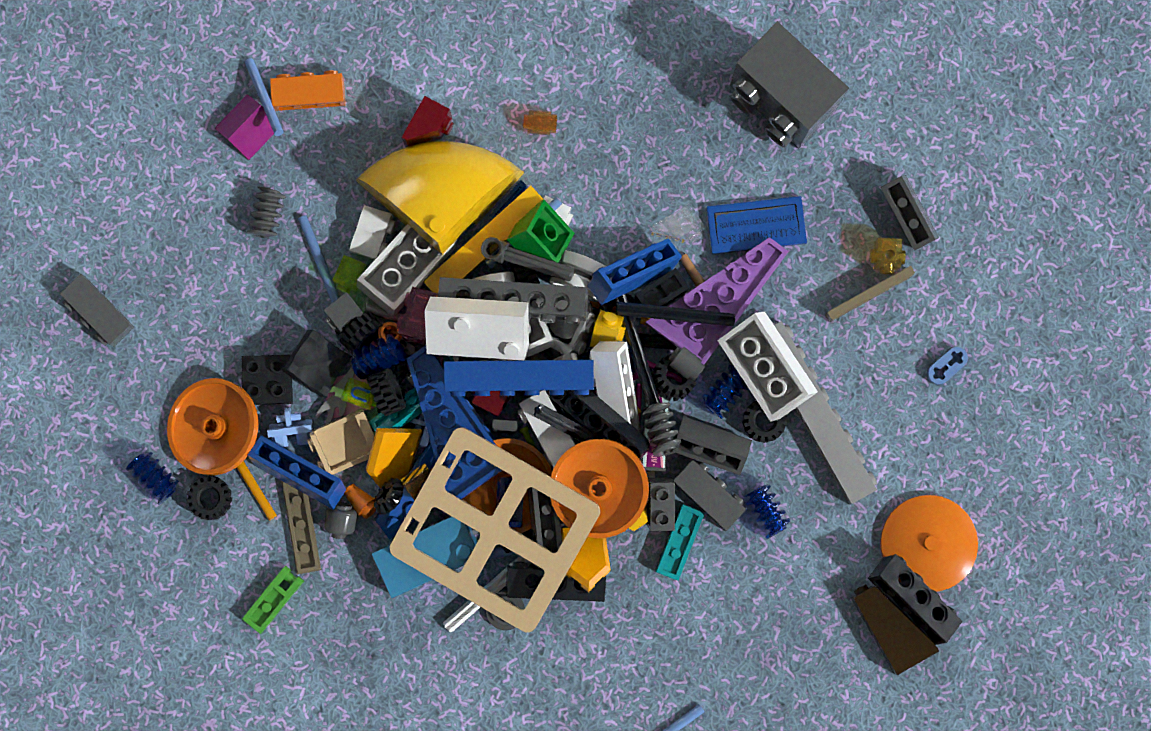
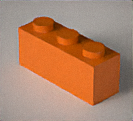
[270,70,346,111]

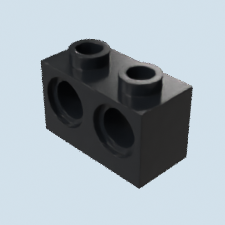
[634,268,689,306]

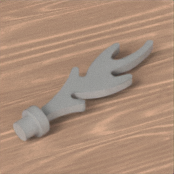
[315,355,364,425]

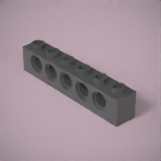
[438,277,589,324]

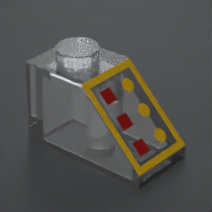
[649,204,705,243]

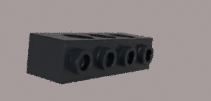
[868,554,963,645]
[505,562,606,602]

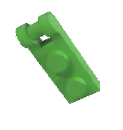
[242,566,304,634]

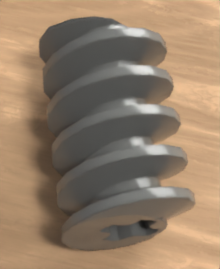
[246,186,286,239]
[642,403,681,457]

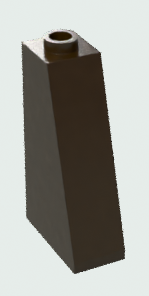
[851,584,939,675]

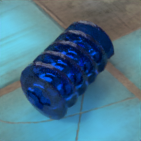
[351,334,406,380]
[702,365,749,419]
[126,452,179,505]
[744,484,790,539]

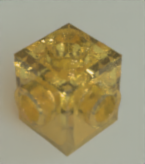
[870,238,906,274]

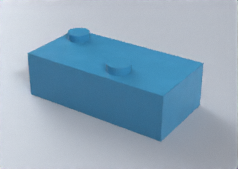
[372,517,477,598]

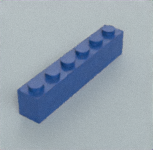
[444,360,594,396]

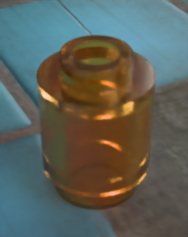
[523,110,557,135]

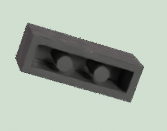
[881,175,939,251]
[60,274,134,347]
[675,416,752,475]
[673,460,746,531]
[527,487,562,552]

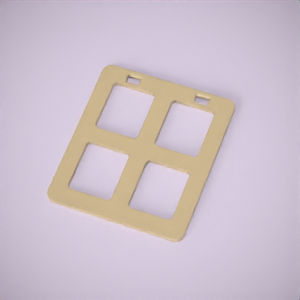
[390,427,600,632]

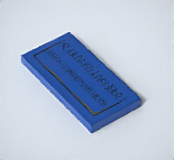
[706,196,807,254]

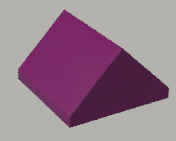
[215,94,274,160]

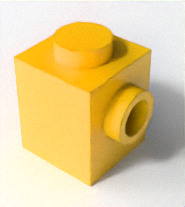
[590,310,626,347]

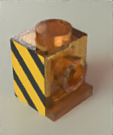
[401,463,433,501]

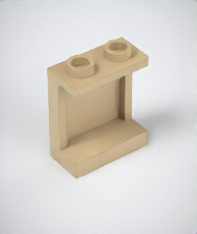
[307,408,375,475]

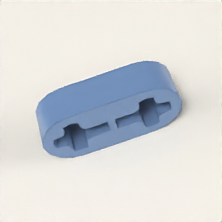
[927,347,968,385]

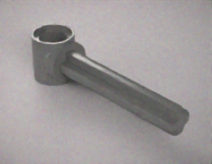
[481,237,574,281]

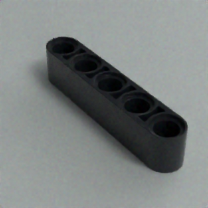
[546,390,650,460]

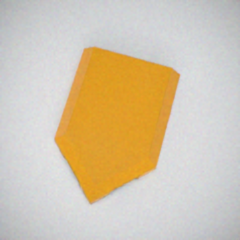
[366,428,422,489]
[561,528,611,592]

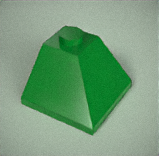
[507,200,575,263]

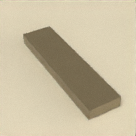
[825,266,915,322]
[281,481,322,575]

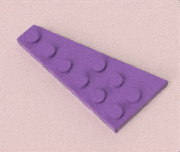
[645,237,789,365]

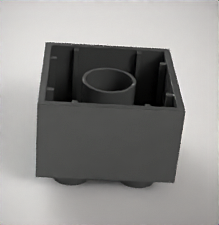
[729,21,849,149]

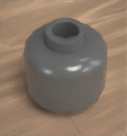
[324,502,357,539]

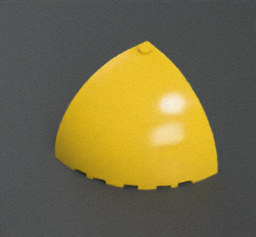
[356,141,524,255]

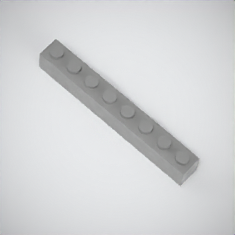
[774,321,877,505]

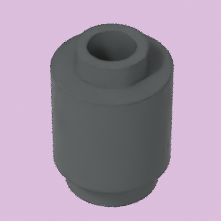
[668,347,705,381]

